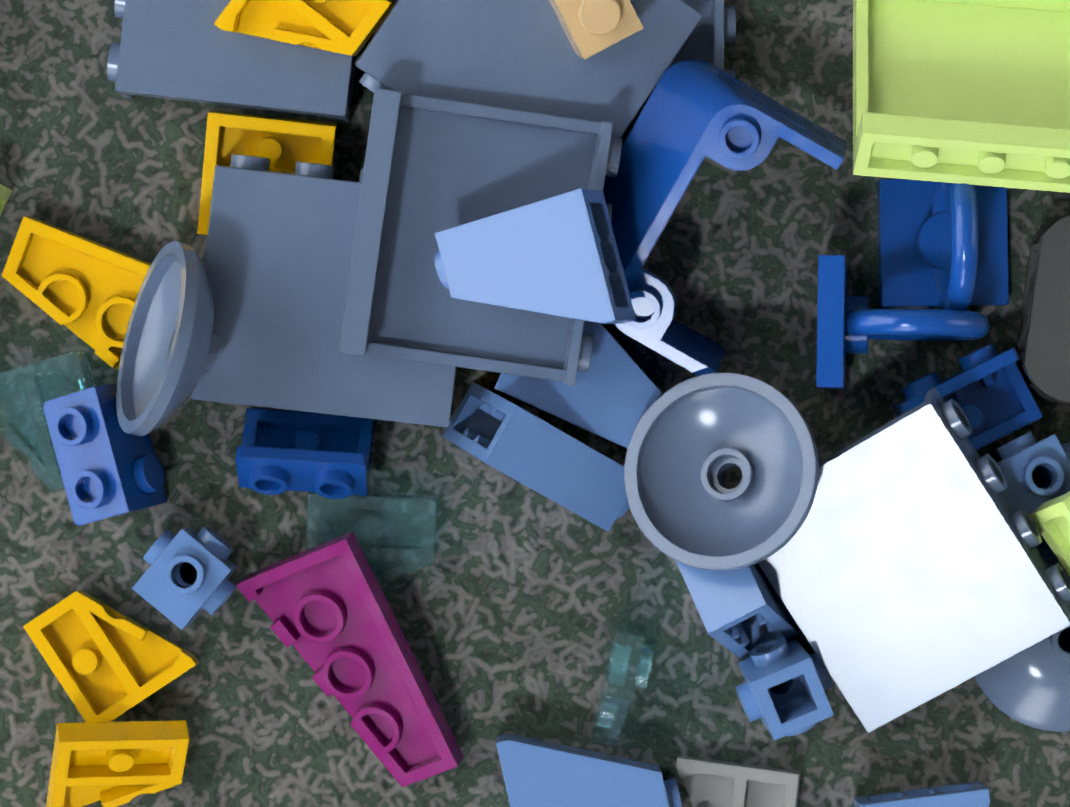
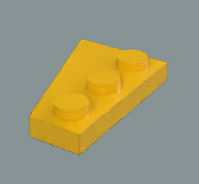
[1,216,151,370]

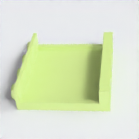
[853,0,1070,193]

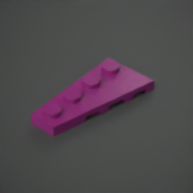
[235,531,464,787]

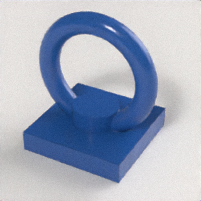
[877,179,1009,311]
[816,255,990,390]

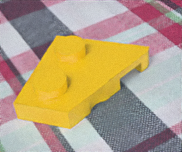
[214,0,394,56]
[197,110,337,235]
[23,590,199,722]
[46,720,189,807]

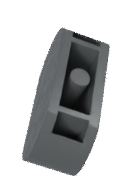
[1015,215,1070,405]

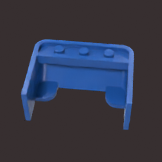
[603,58,848,376]

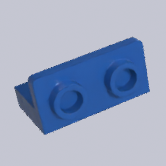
[891,342,1043,450]
[43,383,168,526]
[235,408,374,499]

